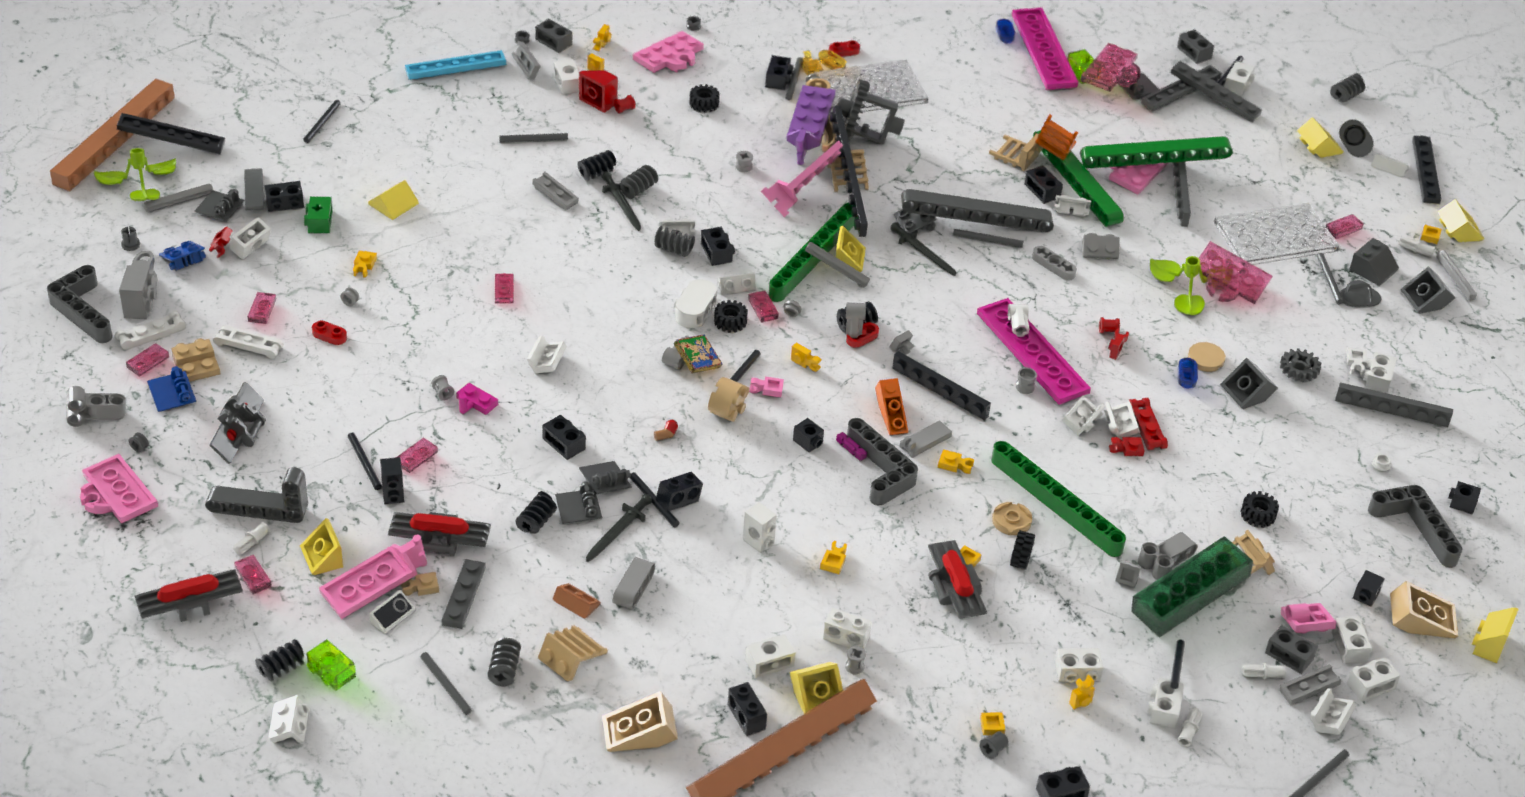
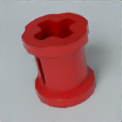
[614,95,636,114]
[1099,317,1120,334]

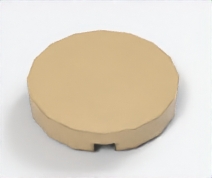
[1188,342,1225,372]
[992,502,1032,535]

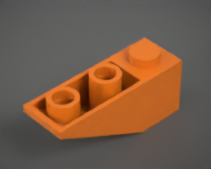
[875,378,909,435]

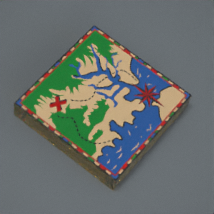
[673,334,722,373]

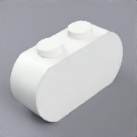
[674,279,717,328]

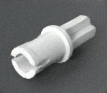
[1399,237,1435,257]
[233,522,270,554]
[1242,663,1286,680]
[1178,708,1202,747]

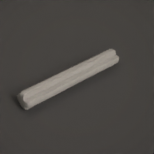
[144,183,213,212]
[805,242,870,287]
[1436,250,1477,301]

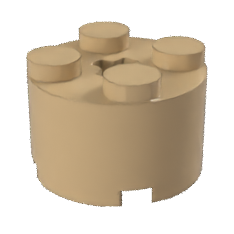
[708,377,749,422]

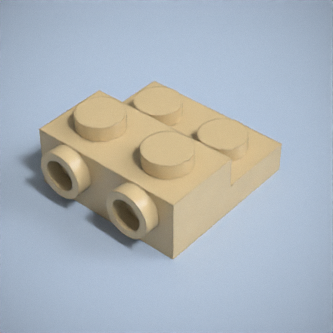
[171,338,220,382]

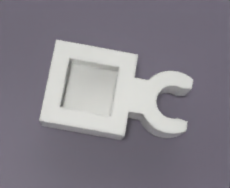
[1347,347,1367,376]

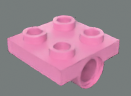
[1281,603,1336,634]

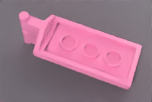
[761,141,843,217]
[319,535,427,619]

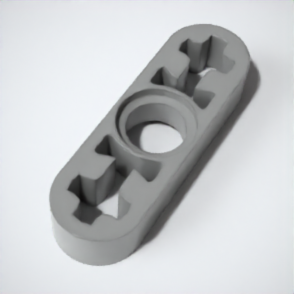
[1032,246,1077,280]

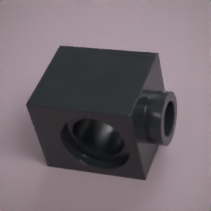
[793,418,824,452]
[1448,481,1481,515]
[1353,570,1385,607]

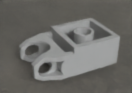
[119,251,158,319]

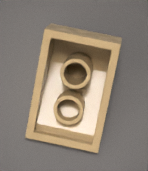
[1390,581,1458,639]
[602,691,678,752]

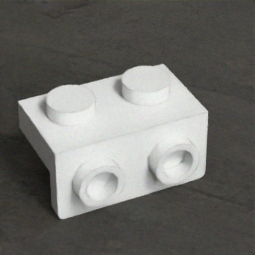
[527,336,567,374]
[1062,396,1105,436]
[1104,401,1140,440]
[1311,688,1356,735]
[269,696,309,743]

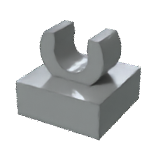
[889,330,914,355]
[1115,561,1141,587]

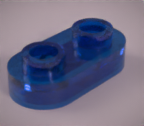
[996,19,1015,43]
[1178,358,1198,389]

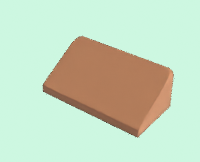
[553,583,601,618]

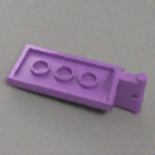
[786,85,836,165]

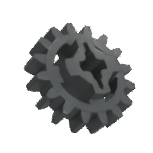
[1280,348,1322,382]

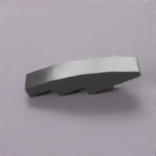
[244,168,264,210]

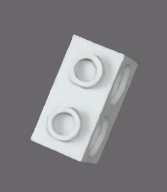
[1363,352,1397,393]
[823,608,872,649]
[1331,617,1373,663]
[1055,648,1104,683]
[1347,657,1401,702]
[1148,677,1185,729]

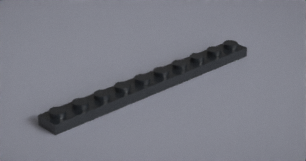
[830,105,868,237]

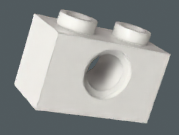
[554,59,580,94]
[1224,61,1256,97]
[230,217,271,260]
[743,502,777,553]
[745,634,795,678]

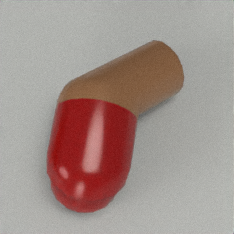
[654,419,678,441]

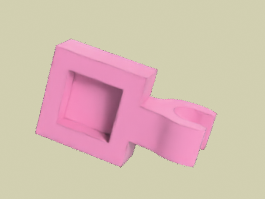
[749,376,784,398]

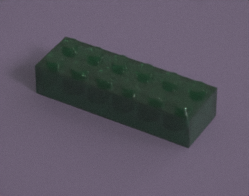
[1131,536,1253,637]

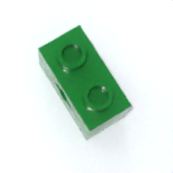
[304,196,333,233]

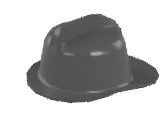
[1339,120,1374,157]
[1340,280,1382,307]

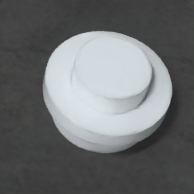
[1372,453,1392,471]

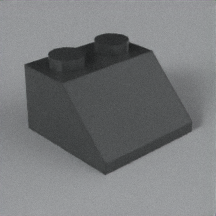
[1349,238,1399,286]
[1400,266,1456,314]
[1220,358,1278,409]

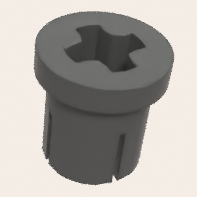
[121,227,140,251]
[979,731,1009,759]

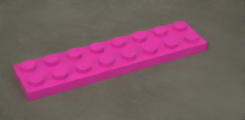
[1011,7,1078,90]
[977,298,1091,405]

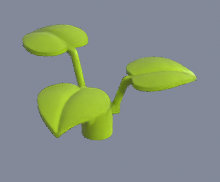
[94,148,176,201]
[1150,256,1233,315]

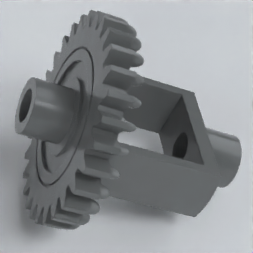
[838,79,905,144]

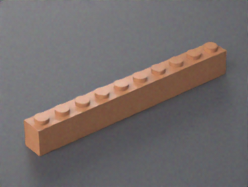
[50,79,175,191]
[686,679,877,797]

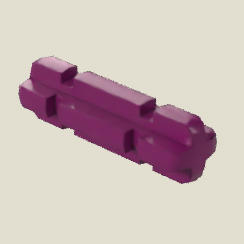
[836,432,867,461]

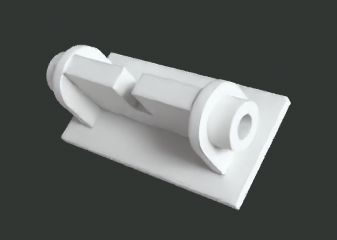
[1054,195,1091,217]
[659,219,695,238]
[717,272,756,295]

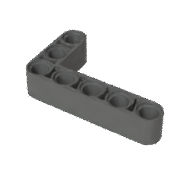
[47,265,113,343]
[847,418,918,505]
[205,467,308,523]
[1368,485,1462,568]

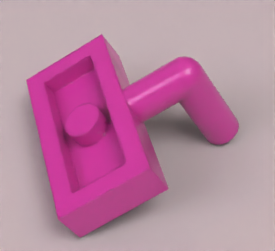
[456,383,498,415]

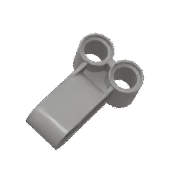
[66,386,126,427]
[1138,532,1198,581]

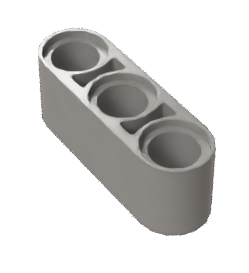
[613,557,655,610]

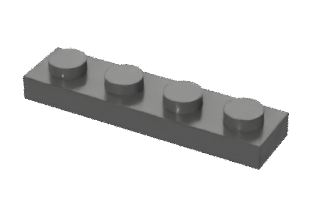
[442,559,486,629]

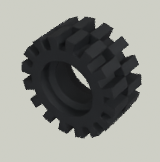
[689,84,720,113]
[714,300,748,333]
[1241,491,1279,528]
[1010,530,1035,570]

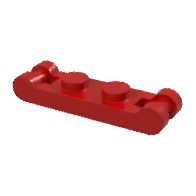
[1129,397,1168,450]

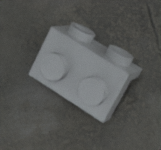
[1082,233,1120,259]

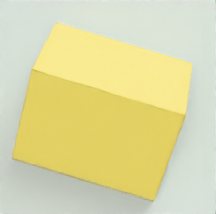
[368,180,419,220]
[836,226,866,272]
[300,518,343,575]

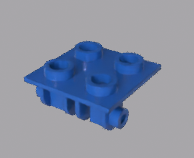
[159,241,206,271]
[147,366,197,412]

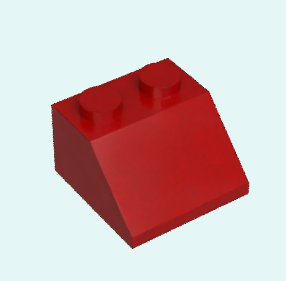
[579,70,618,113]

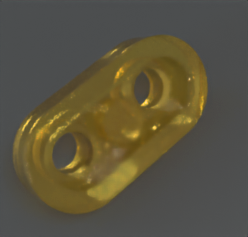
[818,50,846,73]

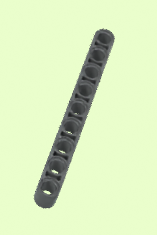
[901,189,1054,232]

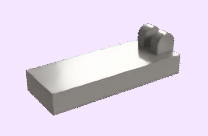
[512,41,541,80]
[532,172,579,211]
[899,420,952,458]
[1279,664,1341,705]

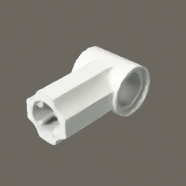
[1008,304,1029,337]

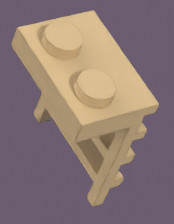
[989,133,1043,171]
[827,149,869,192]
[1208,530,1275,587]
[538,625,608,682]

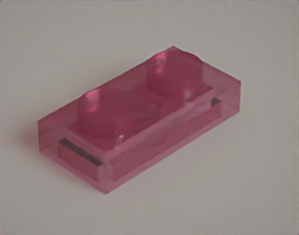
[1325,214,1364,239]
[495,273,514,303]
[748,290,779,323]
[247,292,276,324]
[126,343,169,377]
[397,437,438,473]
[234,554,272,595]

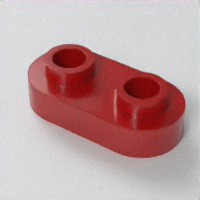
[829,40,860,57]
[312,320,347,345]
[846,322,879,348]

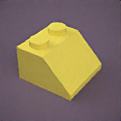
[1297,117,1344,158]
[1438,199,1484,242]
[1472,607,1518,663]
[790,662,843,713]

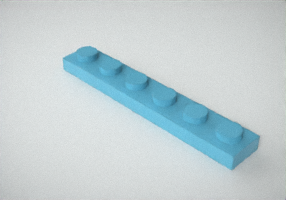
[405,50,506,80]

